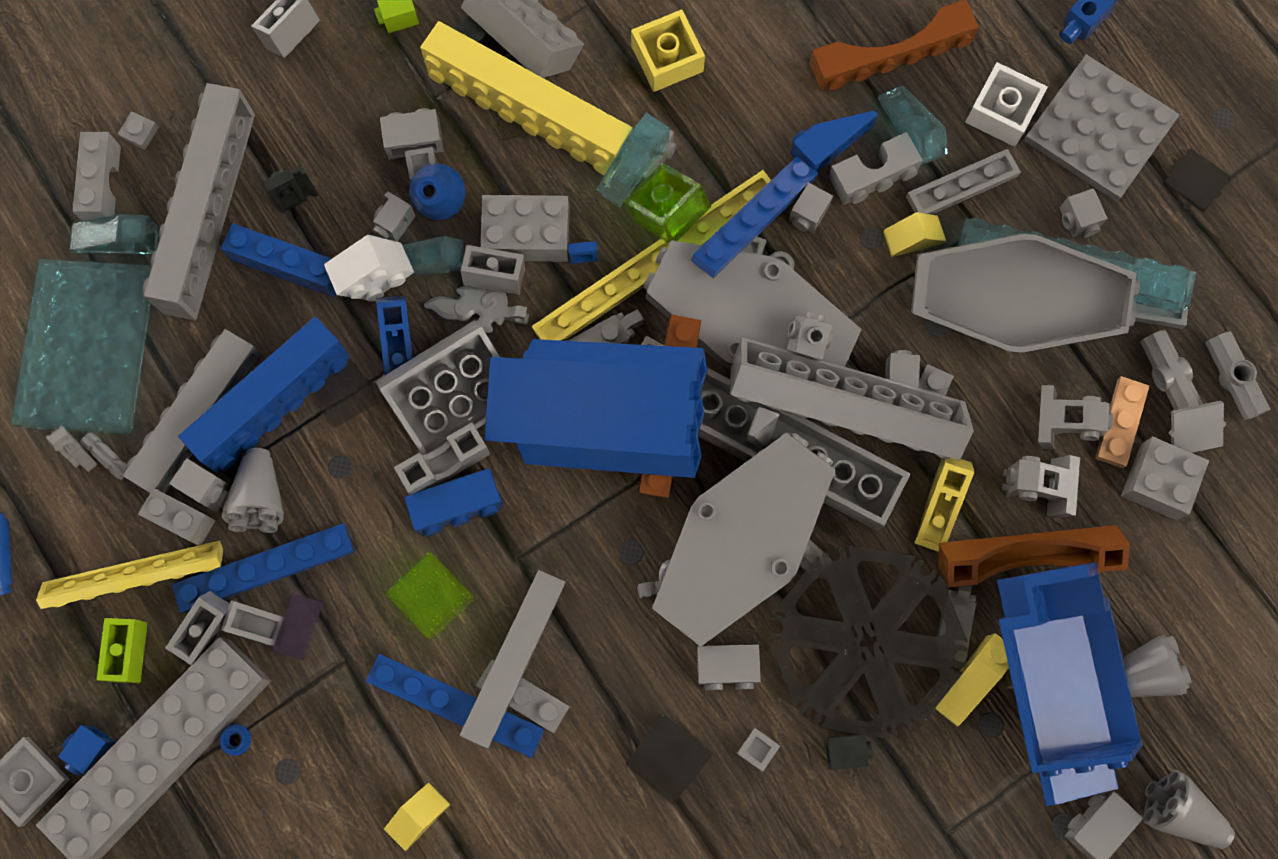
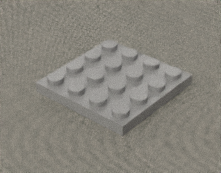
[1023,54,1180,202]

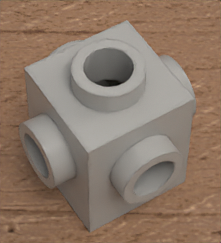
[787,312,833,360]

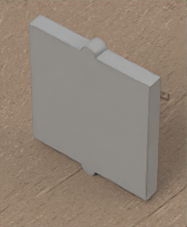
[1169,401,1226,453]

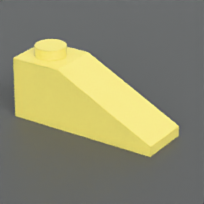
[914,458,974,552]
[933,633,1009,727]

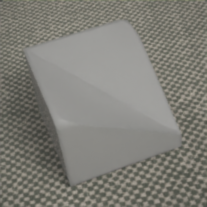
[746,407,780,447]

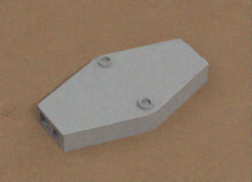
[911,233,1140,353]
[643,240,862,369]
[652,433,836,647]

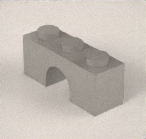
[72,132,121,224]
[828,132,923,205]
[394,422,491,495]

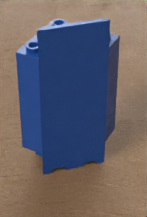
[997,562,1143,806]

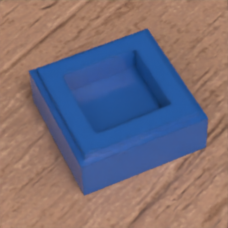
[568,241,598,264]

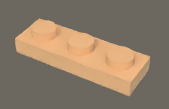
[1095,376,1149,468]

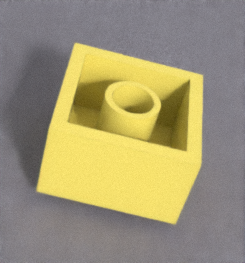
[631,9,705,92]

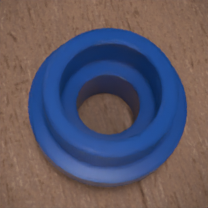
[219,724,251,756]

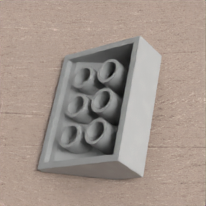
[375,320,500,455]

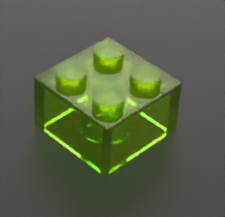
[624,162,711,244]
[385,551,476,640]

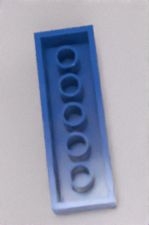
[177,316,351,474]

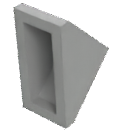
[221,601,286,647]

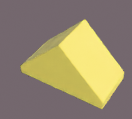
[883,212,946,257]
[384,783,451,851]

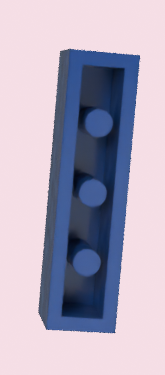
[220,223,336,297]

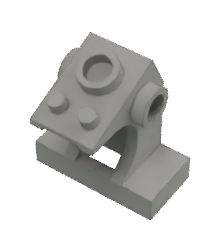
[1038,385,1113,450]
[1002,455,1080,518]

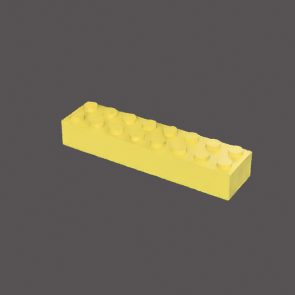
[420,21,633,178]

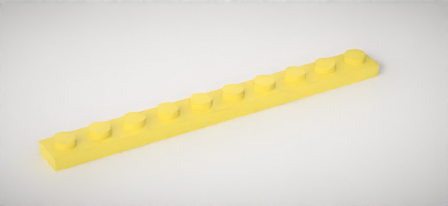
[531,170,771,341]

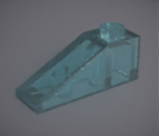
[878,85,948,165]
[596,113,670,207]
[69,214,159,254]
[402,236,464,277]

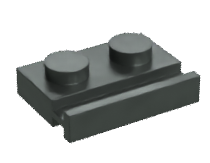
[263,163,319,213]

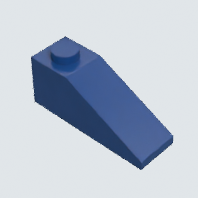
[790,111,878,172]
[376,295,412,375]

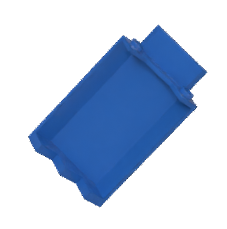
[485,339,707,478]

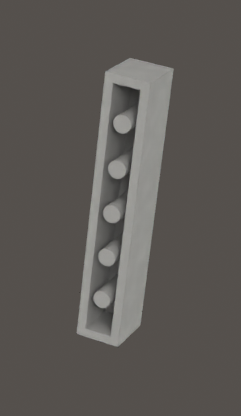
[122,329,261,494]

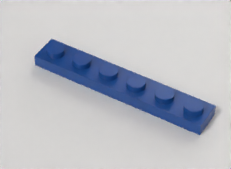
[691,157,819,279]
[172,523,355,614]
[366,654,545,758]

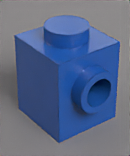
[58,725,116,776]

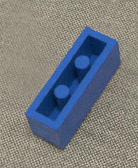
[404,468,503,537]

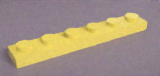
[36,541,223,609]

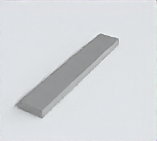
[459,570,566,750]

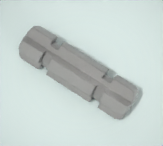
[80,432,127,480]

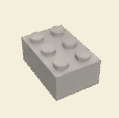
[480,195,570,262]

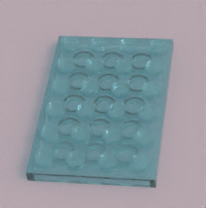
[11,259,152,434]

